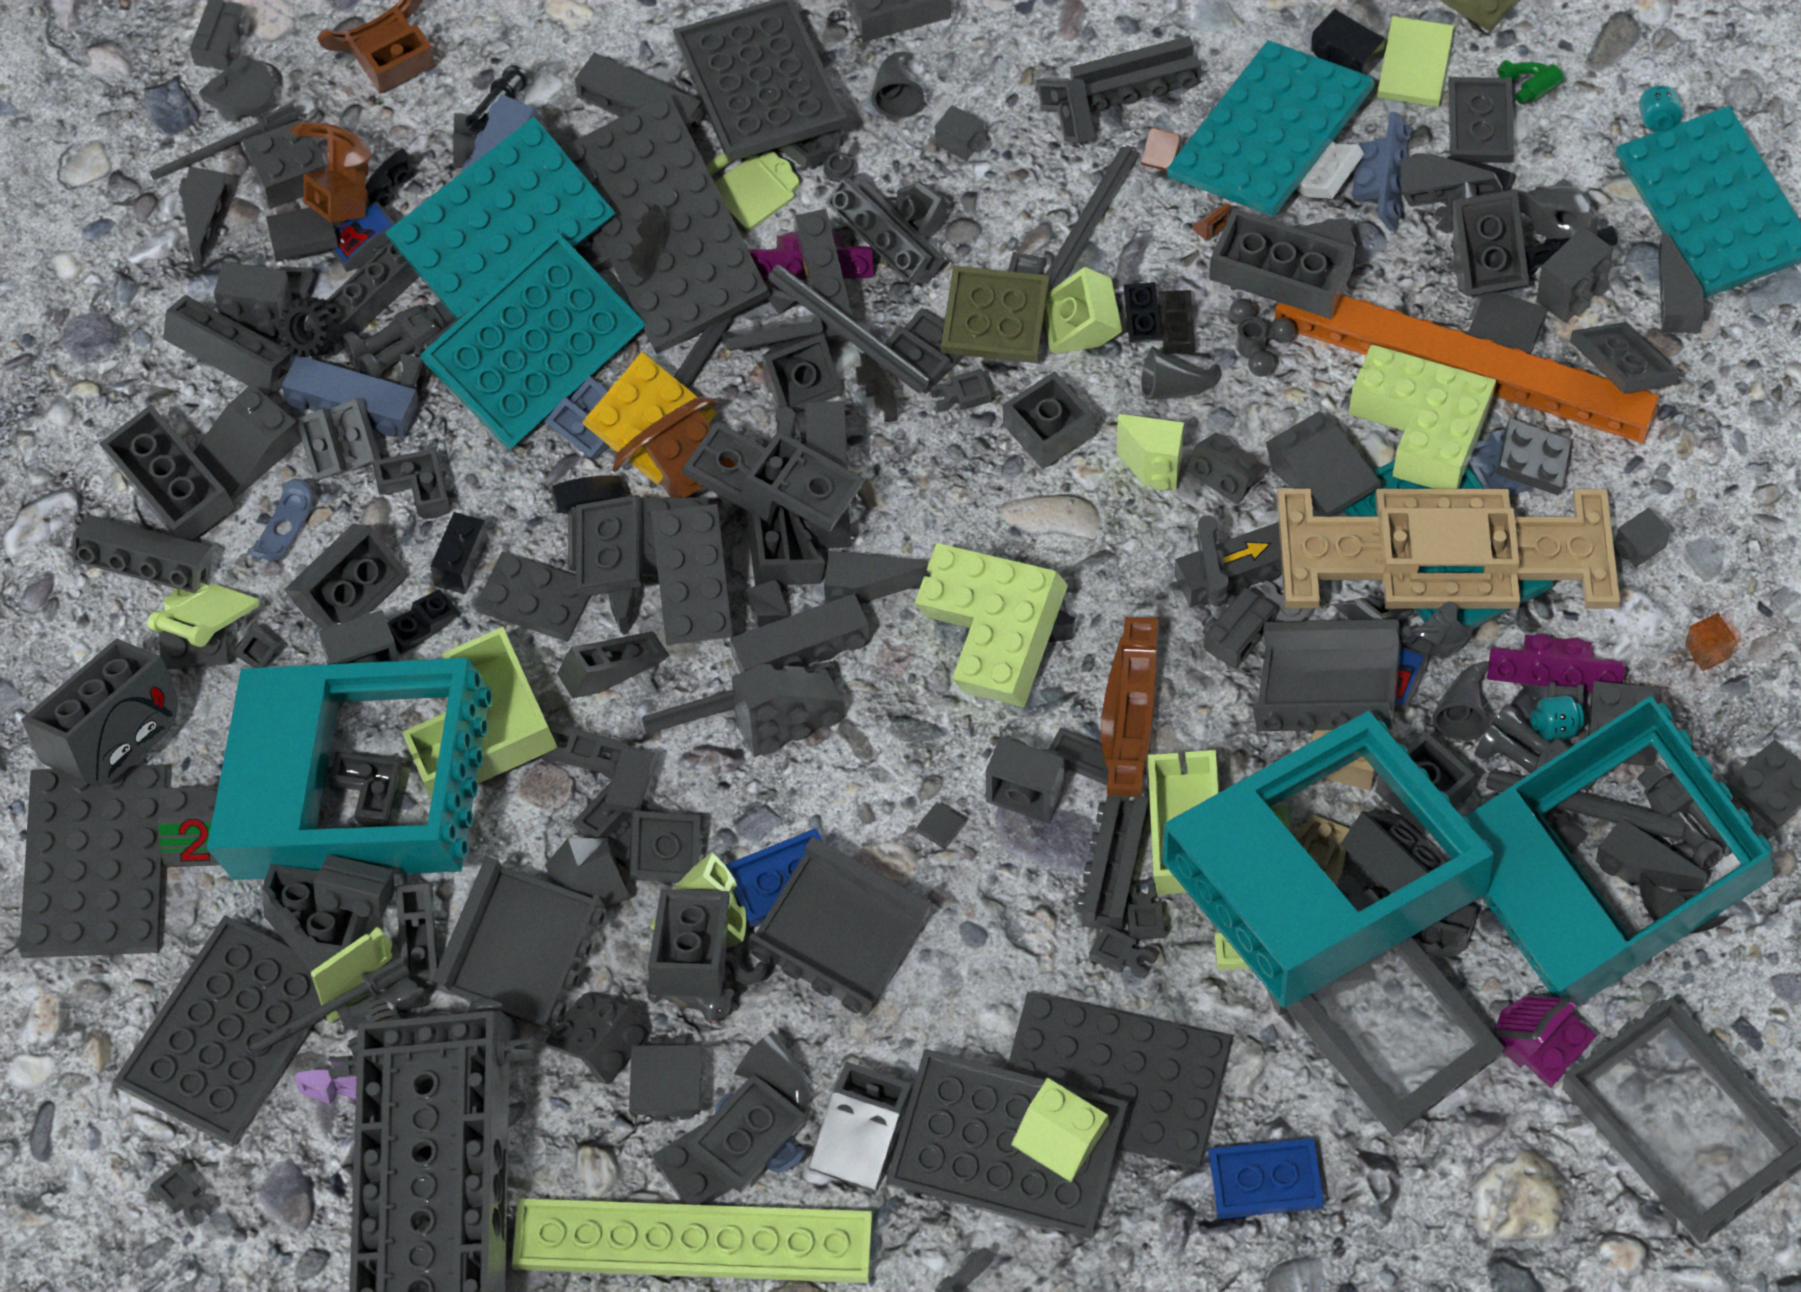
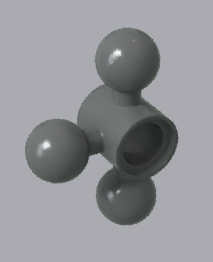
[1229,299,1295,377]

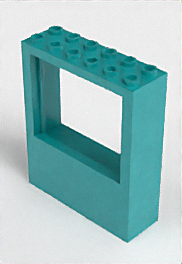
[207,658,493,880]
[1466,696,1775,1008]
[1162,711,1494,1009]

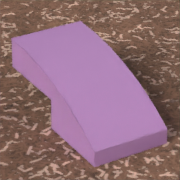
[295,1070,356,1104]

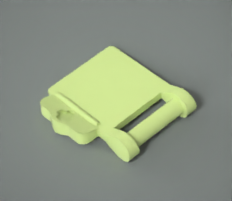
[706,151,800,231]
[147,581,259,647]
[311,927,393,1024]

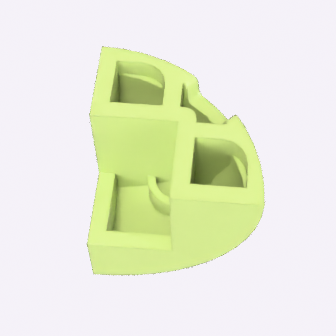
[650,852,746,948]

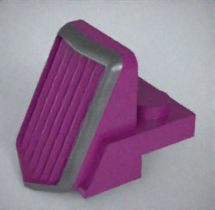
[1494,995,1597,1088]

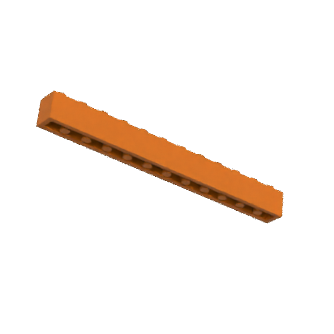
[1274,295,1659,444]

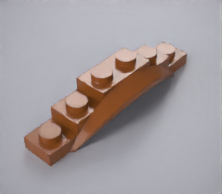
[1101,617,1160,797]

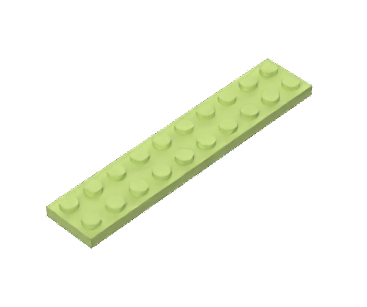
[512,1198,872,1283]

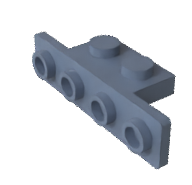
[1352,112,1411,231]

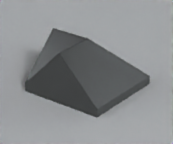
[762,333,843,412]
[545,838,631,909]

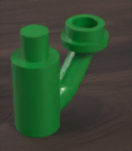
[1497,60,1564,104]

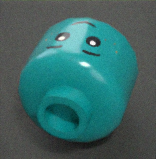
[1639,85,1683,132]
[1531,696,1584,741]

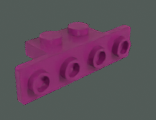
[748,232,873,281]
[1487,634,1625,691]

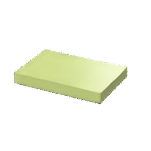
[1377,16,1454,107]

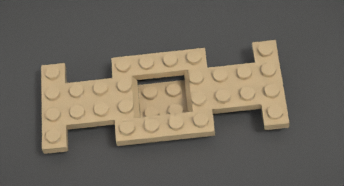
[1276,489,1620,609]

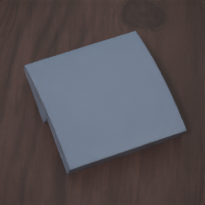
[544,376,610,460]
[1467,429,1533,497]

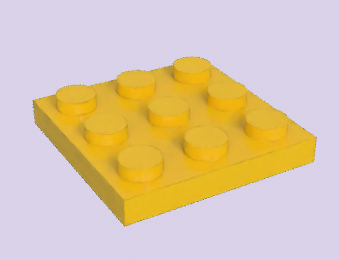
[582,352,717,485]

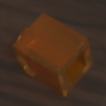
[1685,613,1736,671]

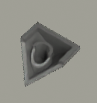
[895,181,945,241]
[1332,591,1414,626]

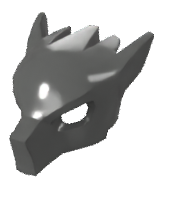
[1517,179,1598,239]

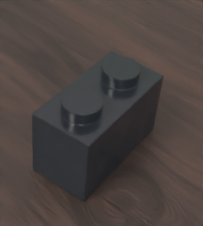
[1311,8,1385,75]
[430,512,488,594]

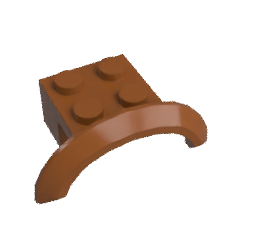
[317,0,434,94]
[290,122,372,223]
[612,397,736,498]

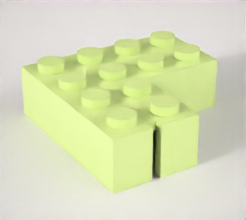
[1348,344,1496,489]
[915,543,1068,708]
[402,627,558,799]
[1148,750,1291,895]

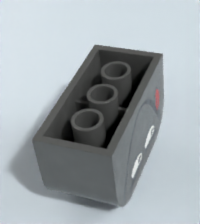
[21,638,178,786]

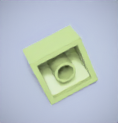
[1044,267,1122,353]
[1117,414,1184,490]
[1011,1078,1110,1183]

